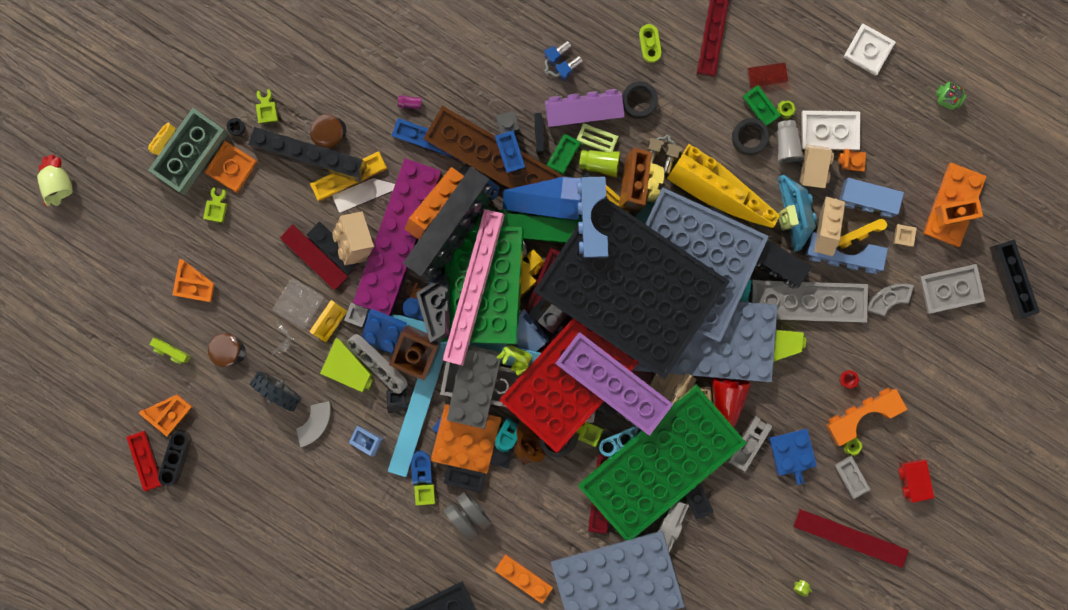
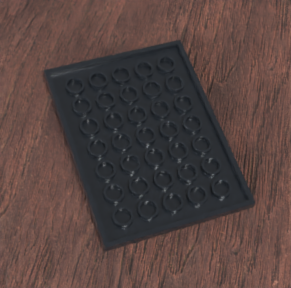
[534,198,730,379]

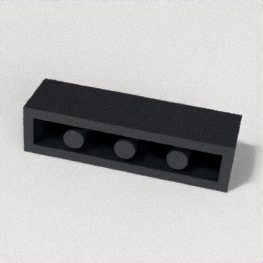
[989,239,1040,320]

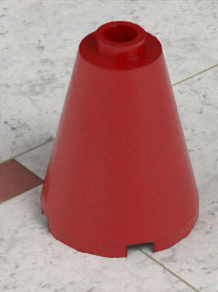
[712,377,751,428]

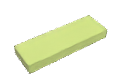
[778,205,799,231]

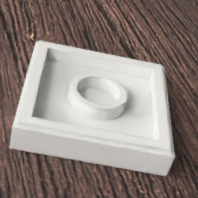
[843,24,896,76]

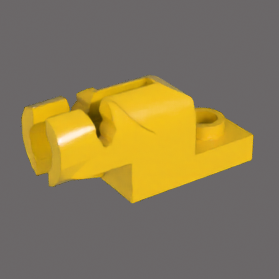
[520,250,545,299]

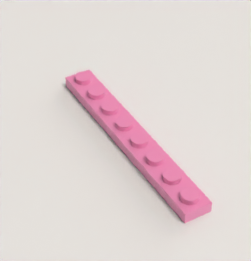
[443,209,505,366]

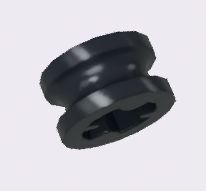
[227,118,245,136]

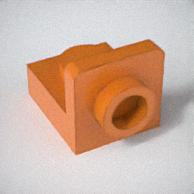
[838,149,866,172]

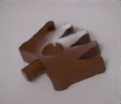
[404,280,424,300]

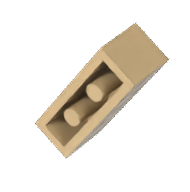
[814,197,845,256]

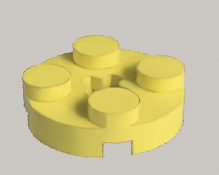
[646,163,664,203]

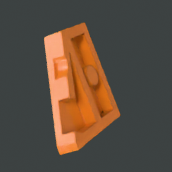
[172,259,215,303]
[139,394,193,437]

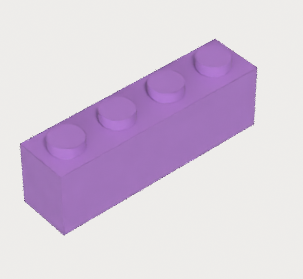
[545,89,624,127]

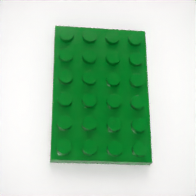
[440,227,524,344]

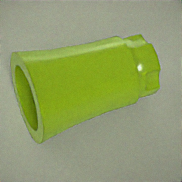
[579,150,620,178]

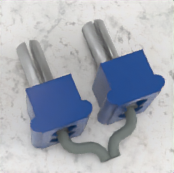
[544,41,582,81]

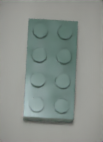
[148,108,229,195]

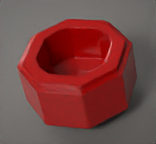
[839,370,859,389]

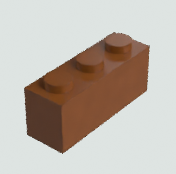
[619,148,652,213]

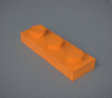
[494,554,553,603]

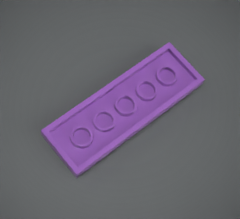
[555,332,673,436]

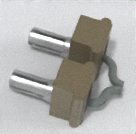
[647,135,682,174]

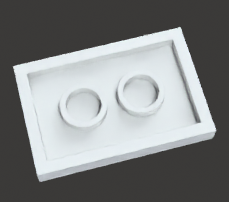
[801,111,860,151]

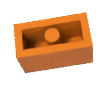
[935,198,983,227]

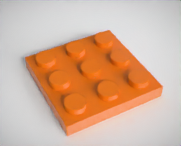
[431,404,501,474]

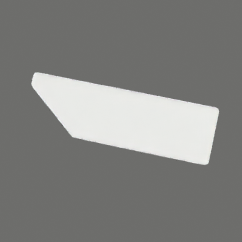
[332,178,395,212]

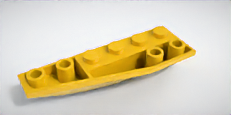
[667,144,780,228]

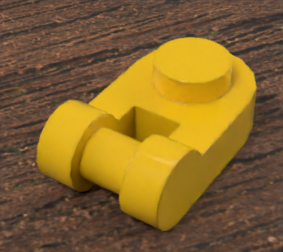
[148,123,175,155]

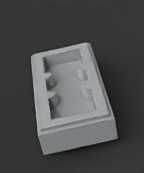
[834,456,871,499]

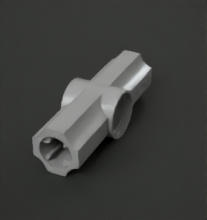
[658,501,689,553]

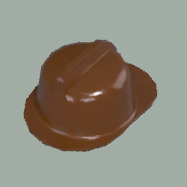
[514,421,545,465]

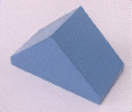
[349,426,384,457]

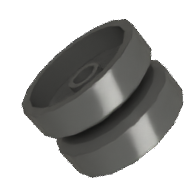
[444,492,492,542]

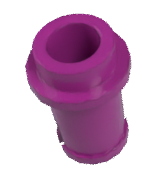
[398,94,421,110]

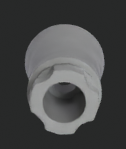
[777,120,804,163]

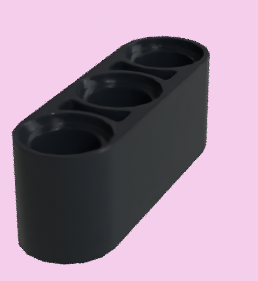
[158,431,191,486]

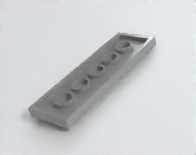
[751,280,868,323]

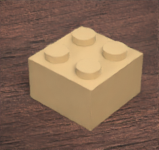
[332,211,374,265]

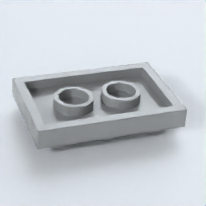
[919,264,985,314]

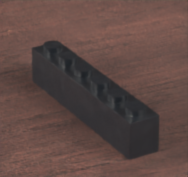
[248,127,366,183]
[711,206,812,289]

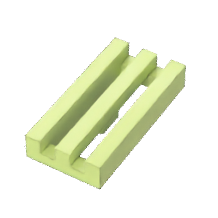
[577,123,619,152]

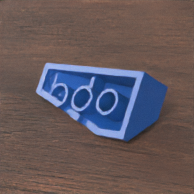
[502,177,581,220]

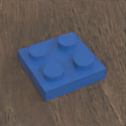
[362,309,407,354]

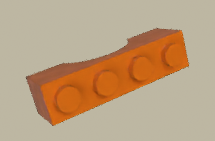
[404,167,464,240]
[825,387,907,446]

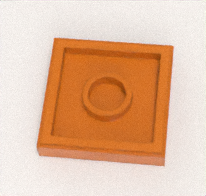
[204,141,258,193]

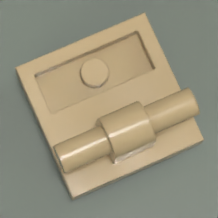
[649,373,697,404]

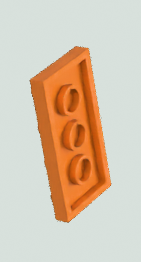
[922,163,987,248]

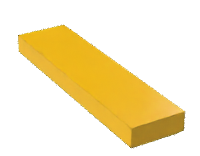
[310,151,387,201]

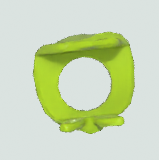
[497,346,532,375]

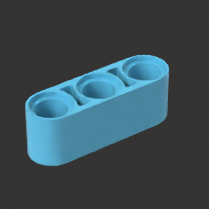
[599,425,639,456]

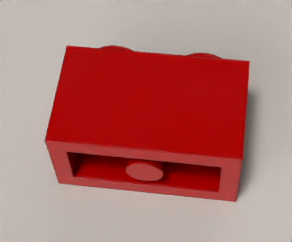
[898,459,935,503]

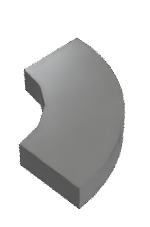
[867,284,914,316]
[296,401,331,447]

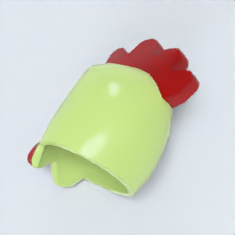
[37,155,73,207]

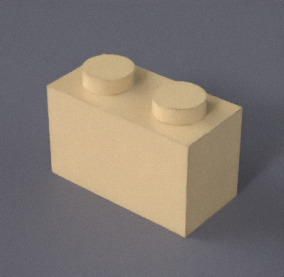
[799,144,834,188]

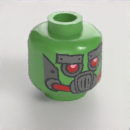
[935,82,966,110]

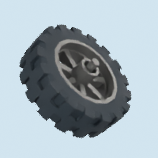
[250,371,302,412]

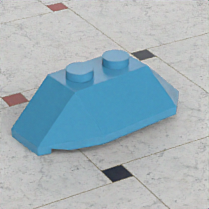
[777,175,817,252]

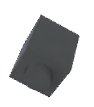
[495,111,519,134]

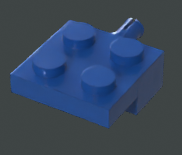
[769,428,817,485]

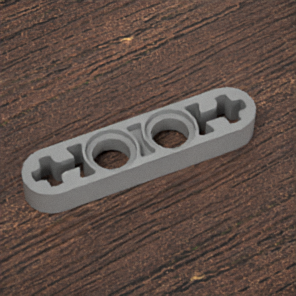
[346,334,408,393]

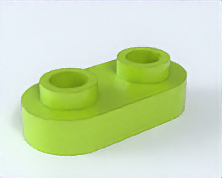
[639,24,662,63]

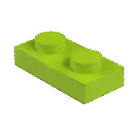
[149,338,191,364]

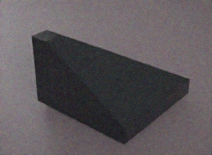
[386,389,406,413]

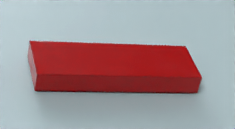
[126,431,162,492]

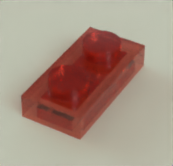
[747,62,788,88]

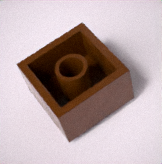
[389,325,442,380]

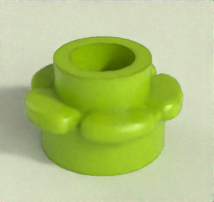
[777,101,796,119]
[843,437,862,456]
[793,580,812,597]

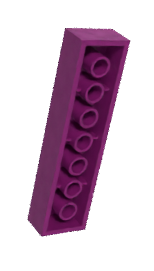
[353,158,442,316]

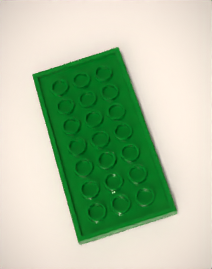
[577,385,747,540]

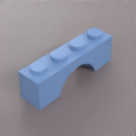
[577,177,608,258]
[804,232,888,274]

